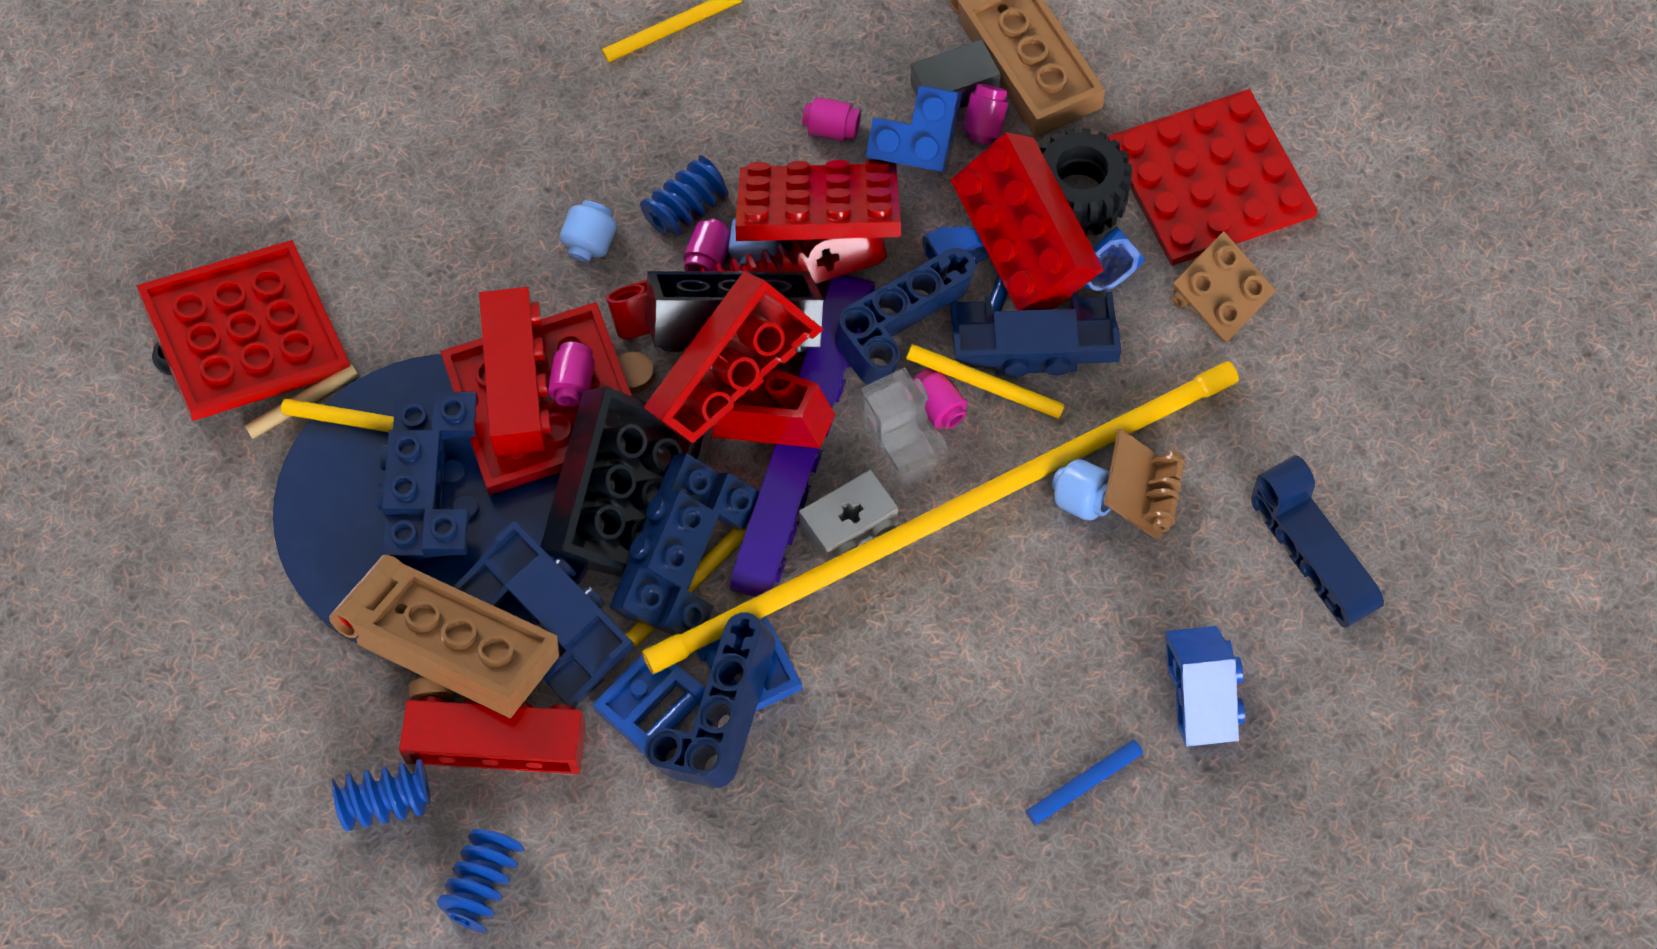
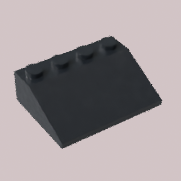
[540,386,713,577]

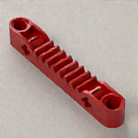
[606,238,887,339]

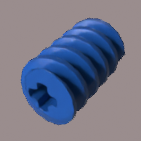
[640,155,729,236]
[332,759,430,832]
[437,829,525,933]

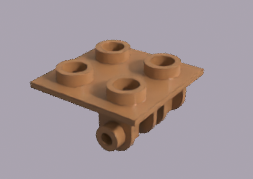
[1171,232,1276,343]
[1104,429,1185,540]

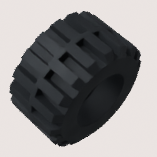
[1039,128,1132,237]

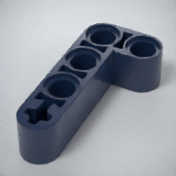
[834,248,976,388]
[1251,455,1384,628]
[645,612,776,788]

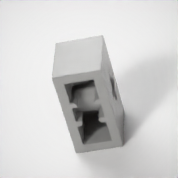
[799,469,898,562]

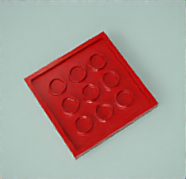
[1107,89,1318,266]
[735,159,901,242]
[137,240,350,421]
[440,302,632,495]

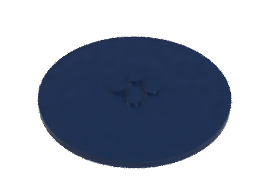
[273,354,589,643]

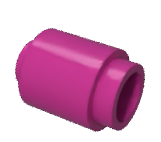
[962,84,1009,144]
[802,96,861,142]
[683,219,731,271]
[548,342,595,407]
[909,368,968,429]

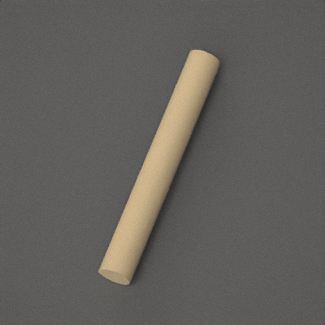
[244,363,359,440]

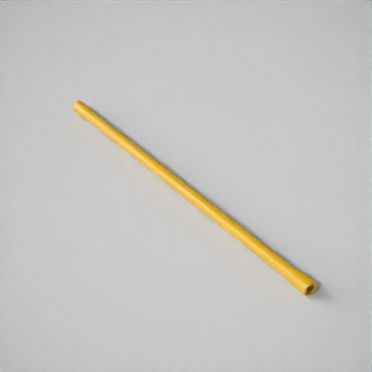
[641,361,1239,675]

